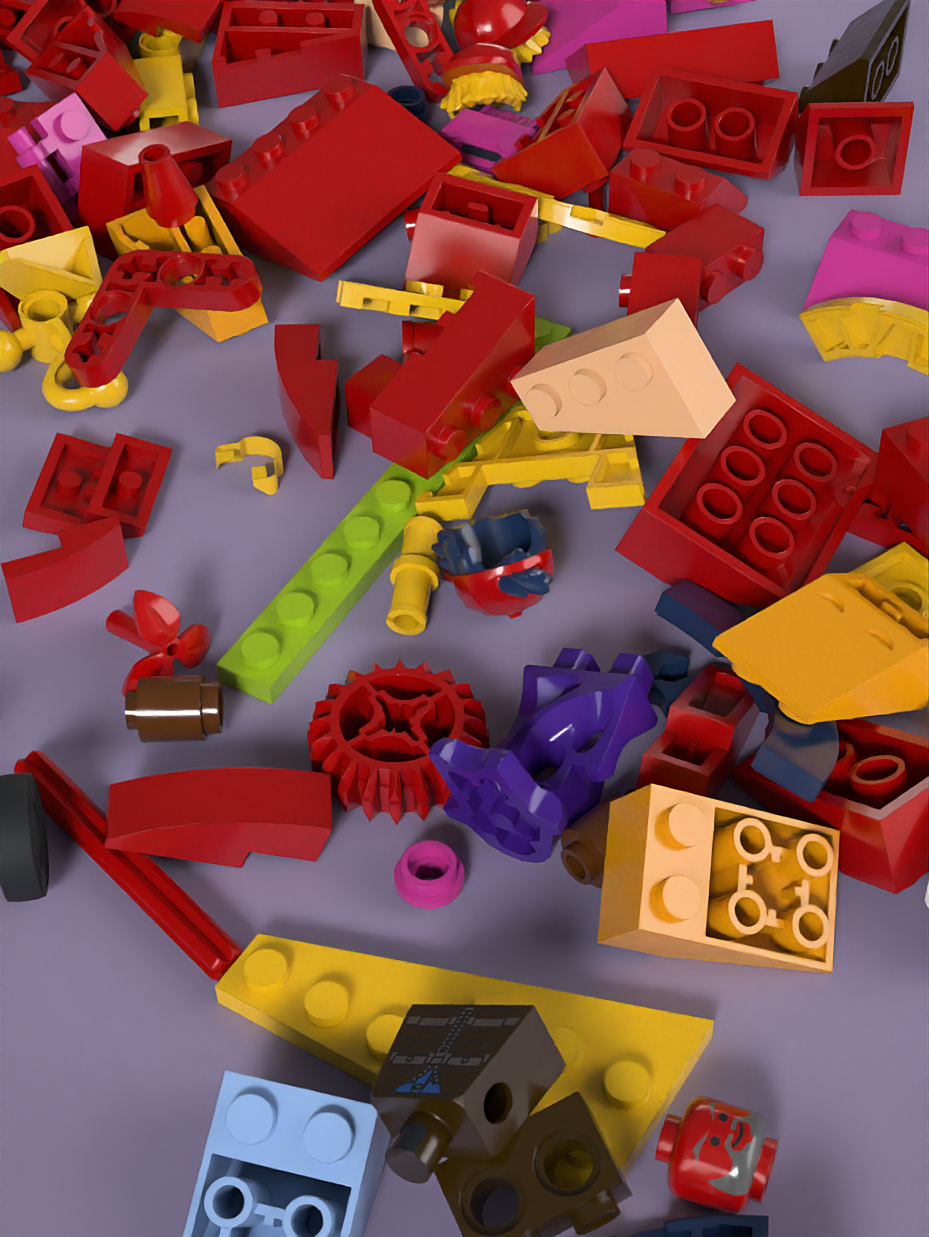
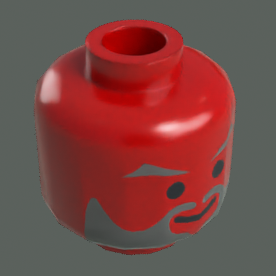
[655,1096,779,1214]

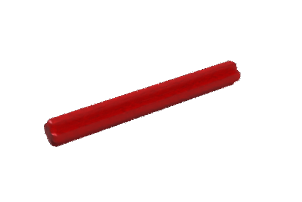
[13,750,242,981]

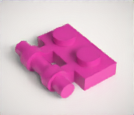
[7,92,107,223]

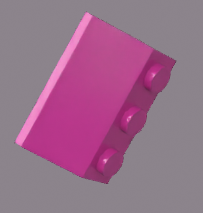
[802,209,929,312]

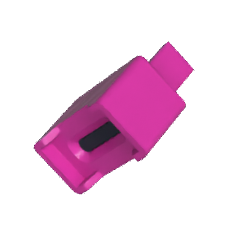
[438,104,540,182]

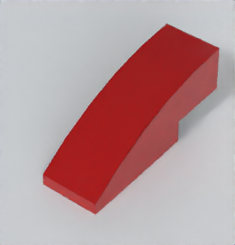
[274,324,341,479]
[635,664,760,799]
[104,767,332,868]

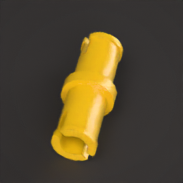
[386,516,443,636]

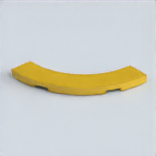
[447,162,666,249]
[798,297,929,376]

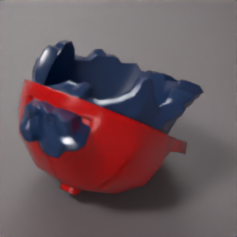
[431,509,554,619]

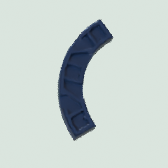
[654,578,839,803]

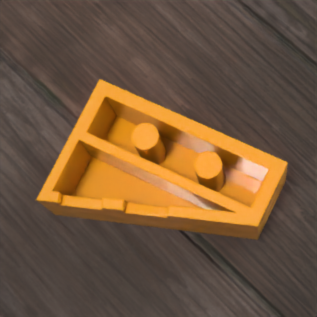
[106,185,268,343]

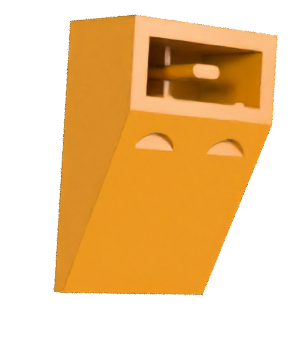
[712,572,929,725]
[597,784,840,973]

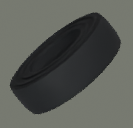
[0,773,49,902]

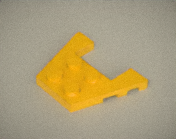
[335,280,473,320]
[414,405,647,522]

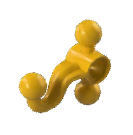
[0,289,128,412]

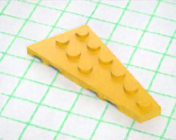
[215,933,715,1189]

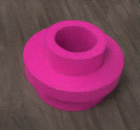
[394,840,465,909]

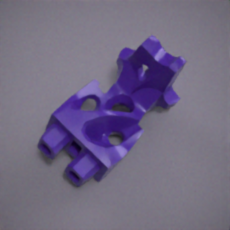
[428,647,658,863]

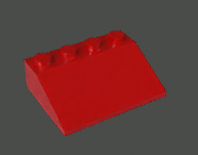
[204,73,462,282]
[615,362,878,610]

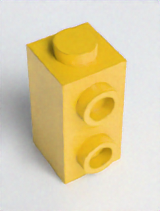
[133,55,199,131]

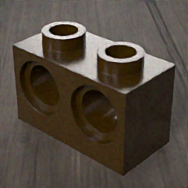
[434,1091,633,1237]

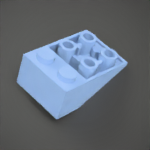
[183,1070,391,1237]

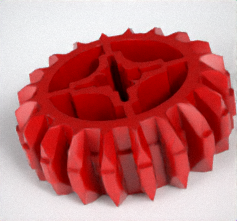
[307,658,489,825]

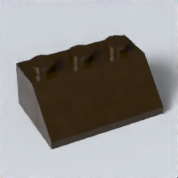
[798,0,911,114]

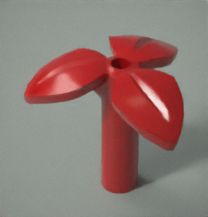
[106,590,211,697]

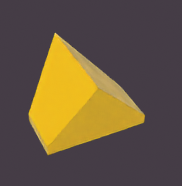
[0,226,103,301]

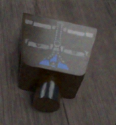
[371,1004,566,1184]

